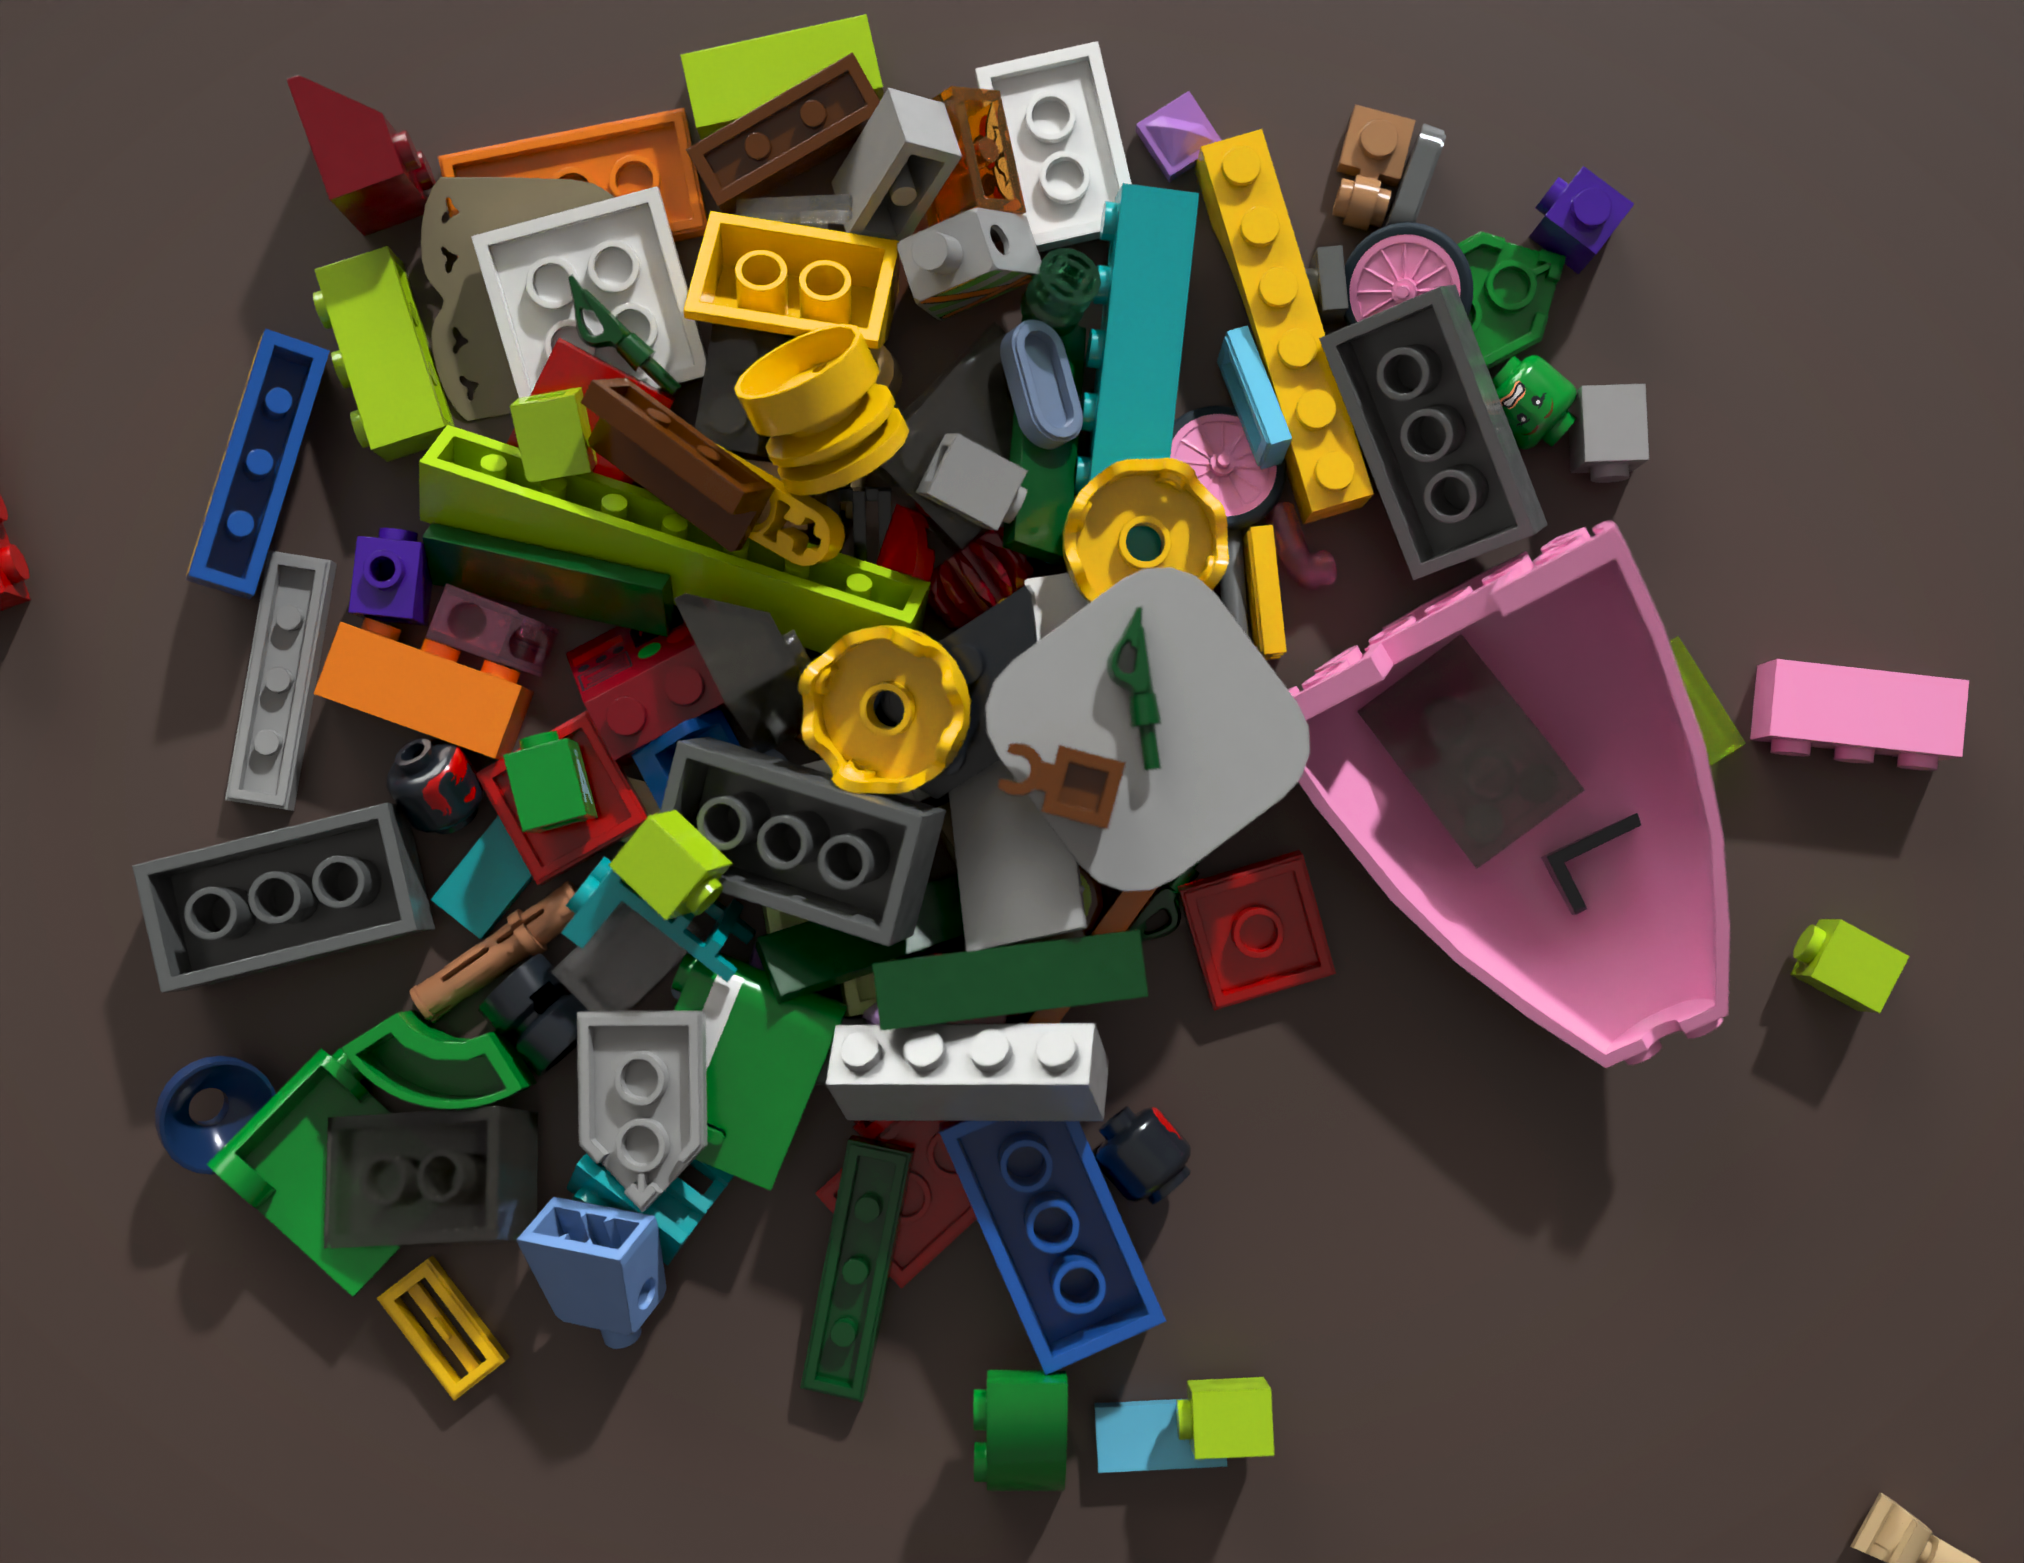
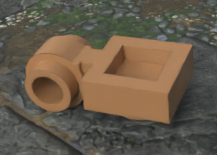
[1332,104,1416,231]

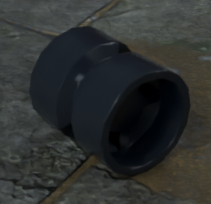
[478,954,595,1076]

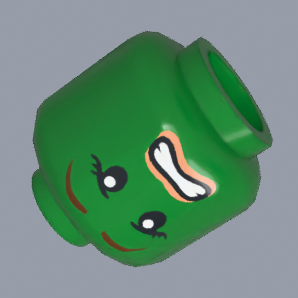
[1492,355,1577,450]

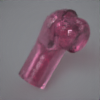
[1265,502,1337,591]

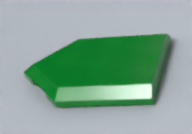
[1457,231,1566,370]

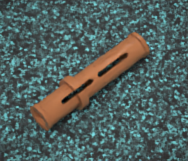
[409,880,578,1023]

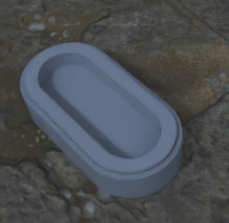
[1000,320,1083,450]

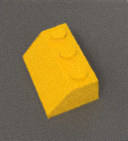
[684,211,900,349]

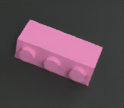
[1750,659,1969,771]

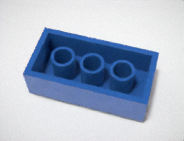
[939,1120,1166,1375]

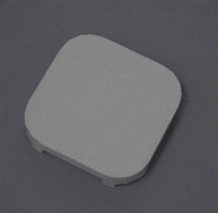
[986,567,1310,891]

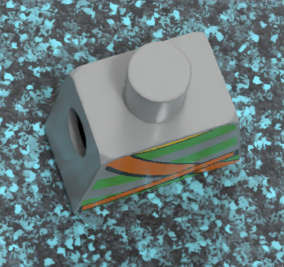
[897,208,1046,321]

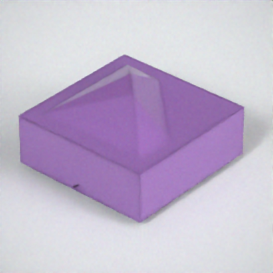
[1135,91,1221,182]

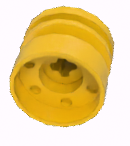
[734,323,909,496]

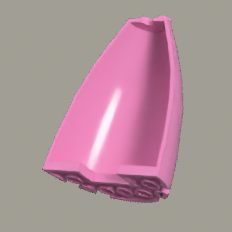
[1288,521,1730,1068]

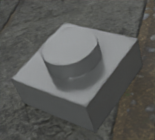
[1305,245,1349,325]

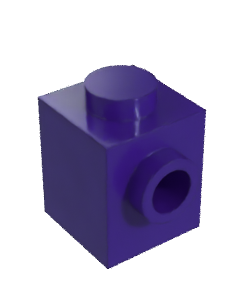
[1529,166,1634,274]
[348,528,432,626]

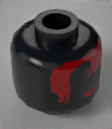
[386,739,484,835]
[1096,1106,1191,1205]

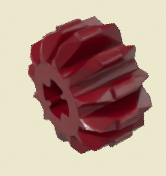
[927,527,1034,628]

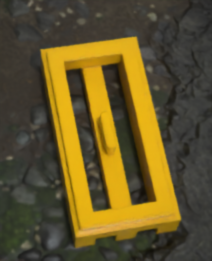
[1243,525,1287,660]
[377,1256,510,1401]

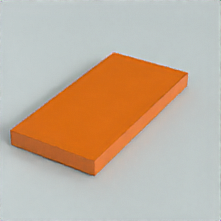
[438,108,708,258]

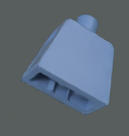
[517,1197,667,1349]

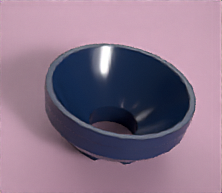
[155,1056,276,1175]

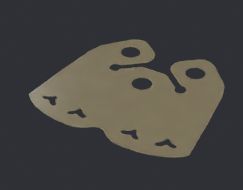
[421,177,615,421]

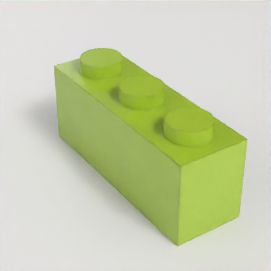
[680,14,884,140]
[313,246,455,462]

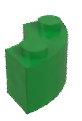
[341,1010,537,1109]
[973,1370,1068,1491]

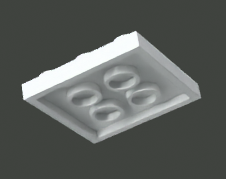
[471,186,712,398]

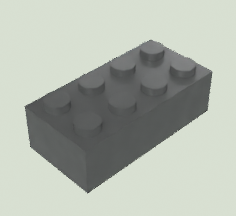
[1319,285,1548,580]
[660,737,946,946]
[132,803,435,993]

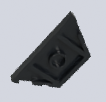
[874,585,1038,800]

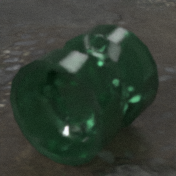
[1020,248,1101,337]

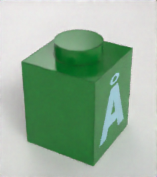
[503,731,598,834]

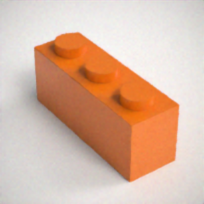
[313,617,534,760]

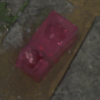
[426,583,560,678]

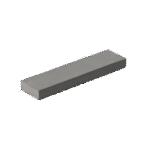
[225,551,337,811]

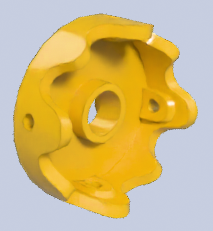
[1063,458,1229,603]
[798,625,970,794]

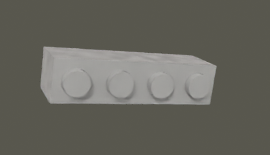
[826,1023,1109,1121]

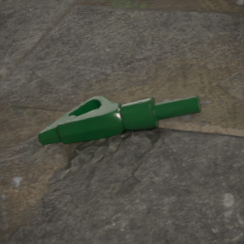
[568,274,681,397]
[1107,606,1162,771]
[1126,857,1204,942]

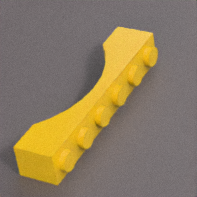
[1195,129,1374,524]

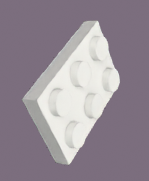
[975,41,1132,252]

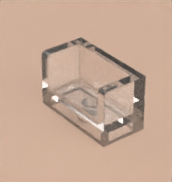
[551,902,707,1011]

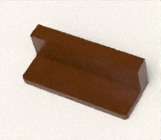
[686,52,880,214]
[580,378,775,552]

